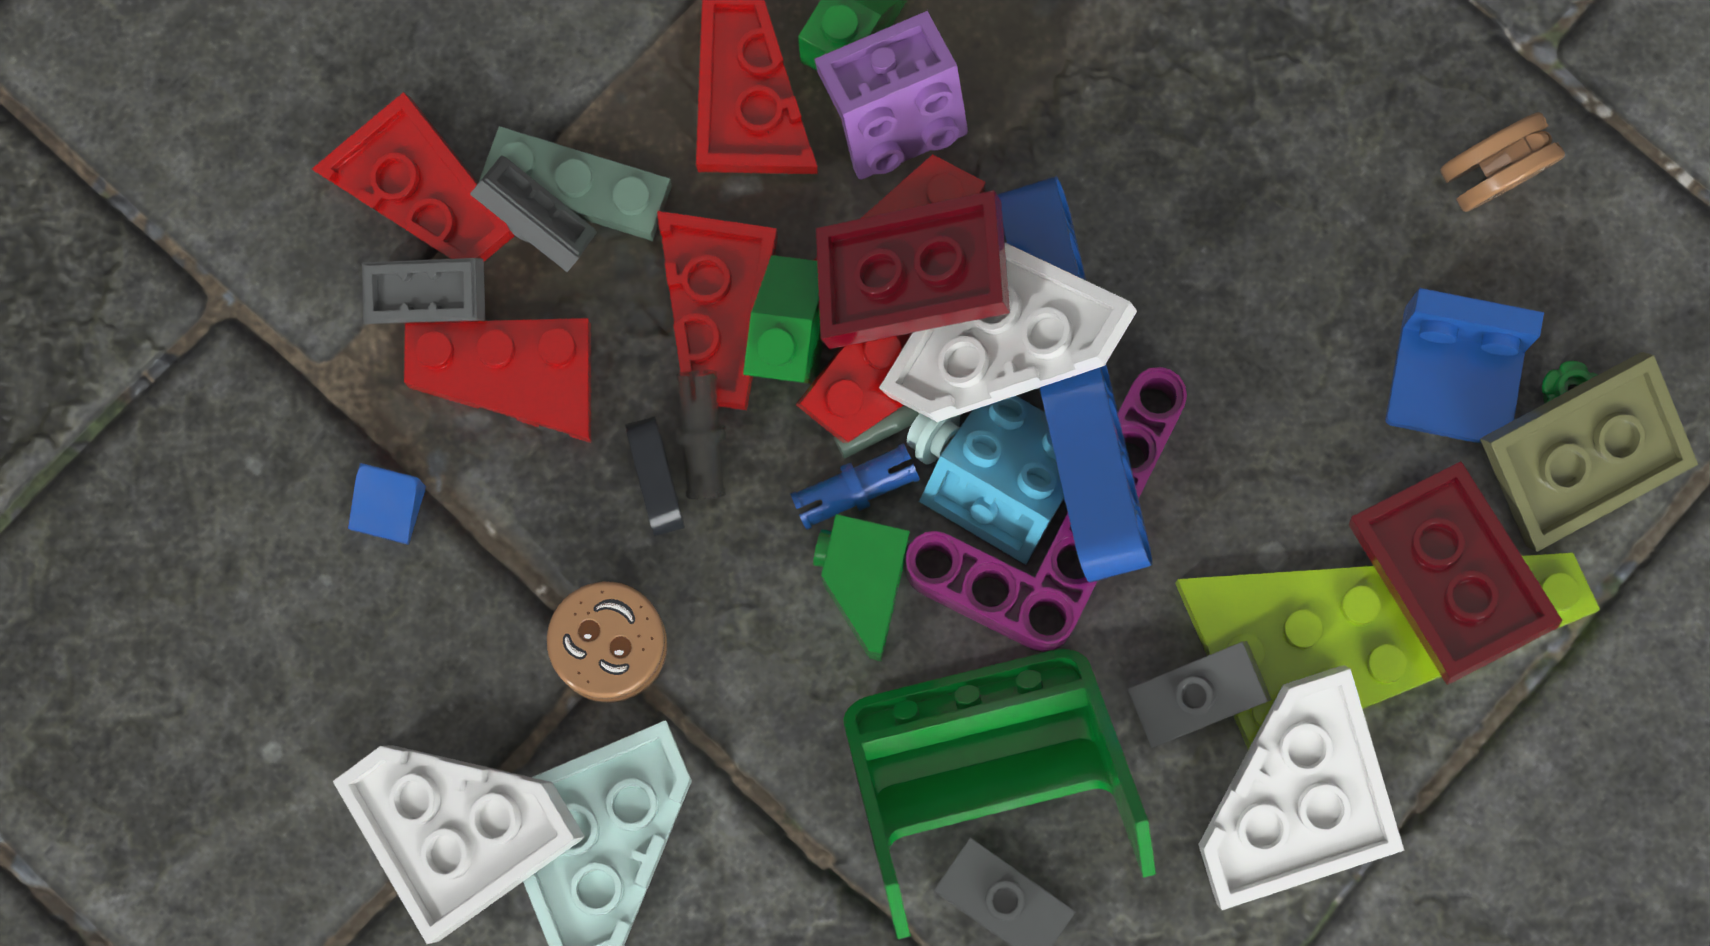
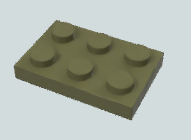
[1480,352,1698,552]

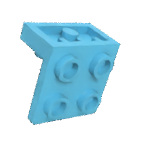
[919,396,1064,565]

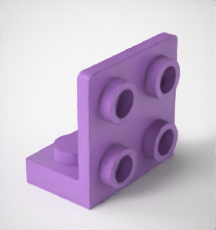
[815,11,968,179]

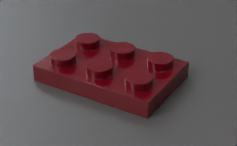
[816,190,1010,349]
[1349,461,1563,685]

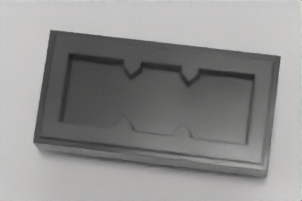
[470,155,597,272]
[362,258,485,324]
[1128,641,1272,748]
[934,838,1076,946]

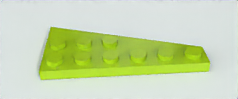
[1175,553,1600,750]

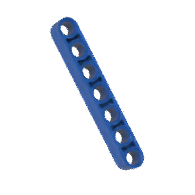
[998,176,1153,583]

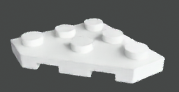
[879,243,1137,422]
[1198,665,1404,910]
[333,745,585,944]

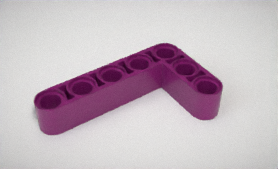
[905,367,1187,653]

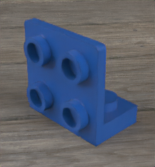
[1385,288,1544,444]

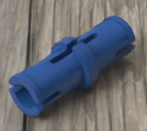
[790,443,920,530]

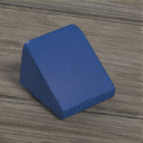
[348,463,426,545]

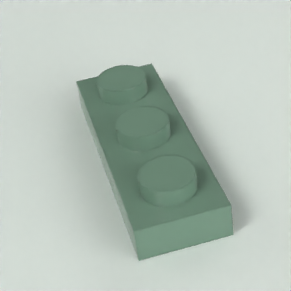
[479,126,672,241]

